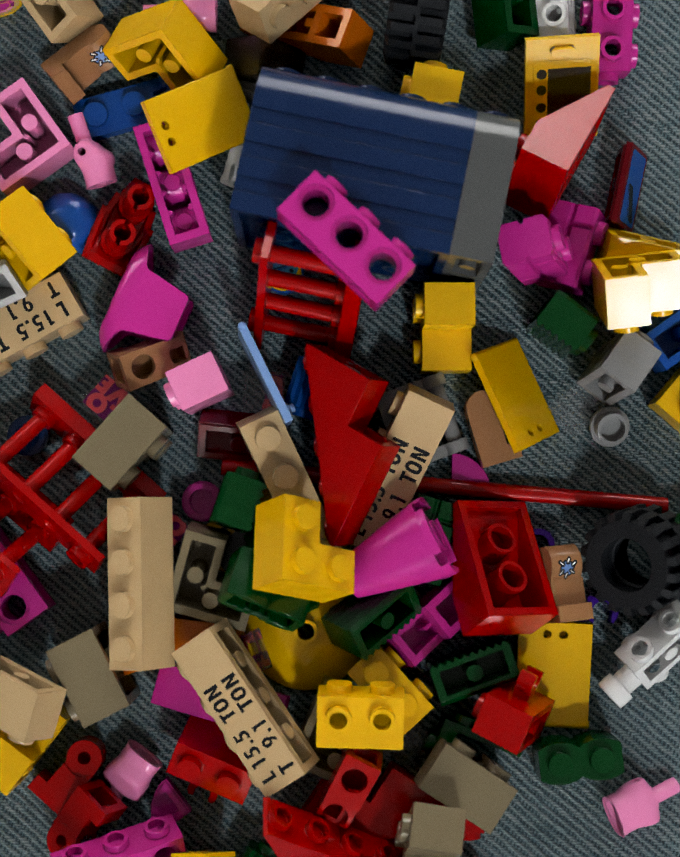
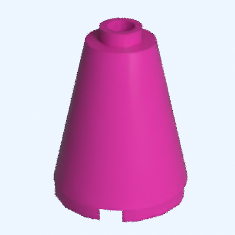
[352,497,459,598]

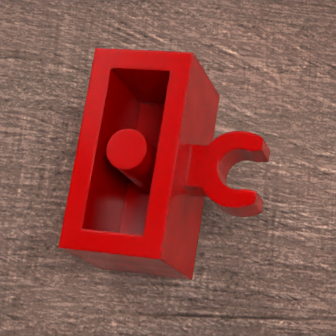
[471,665,555,755]
[166,715,252,805]

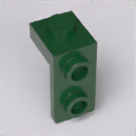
[421,710,522,761]

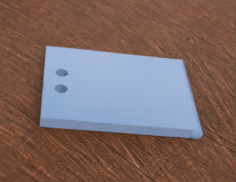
[238,321,296,427]

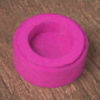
[182,481,219,522]

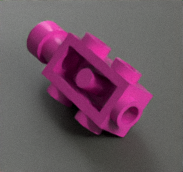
[579,0,640,86]

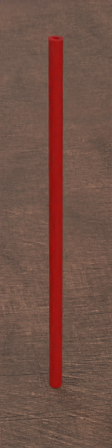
[221,459,669,513]

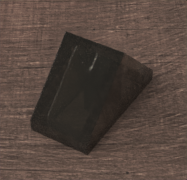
[223,35,306,82]

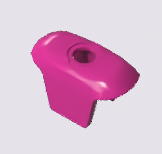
[99,244,194,352]

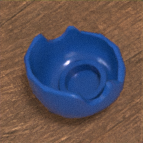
[42,193,100,254]

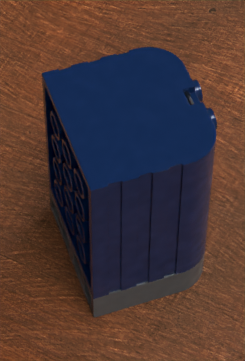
[229,66,521,294]

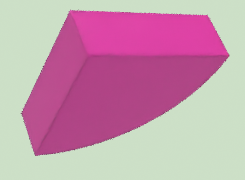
[451,453,489,482]
[151,776,192,822]

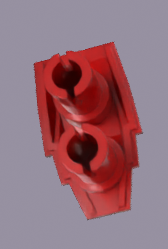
[81,178,156,277]

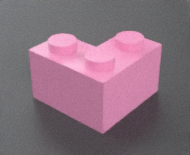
[0,77,74,196]

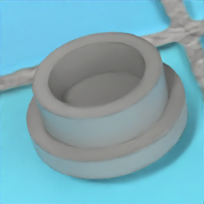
[589,406,630,447]

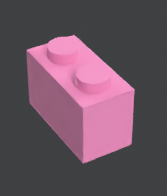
[163,351,235,415]

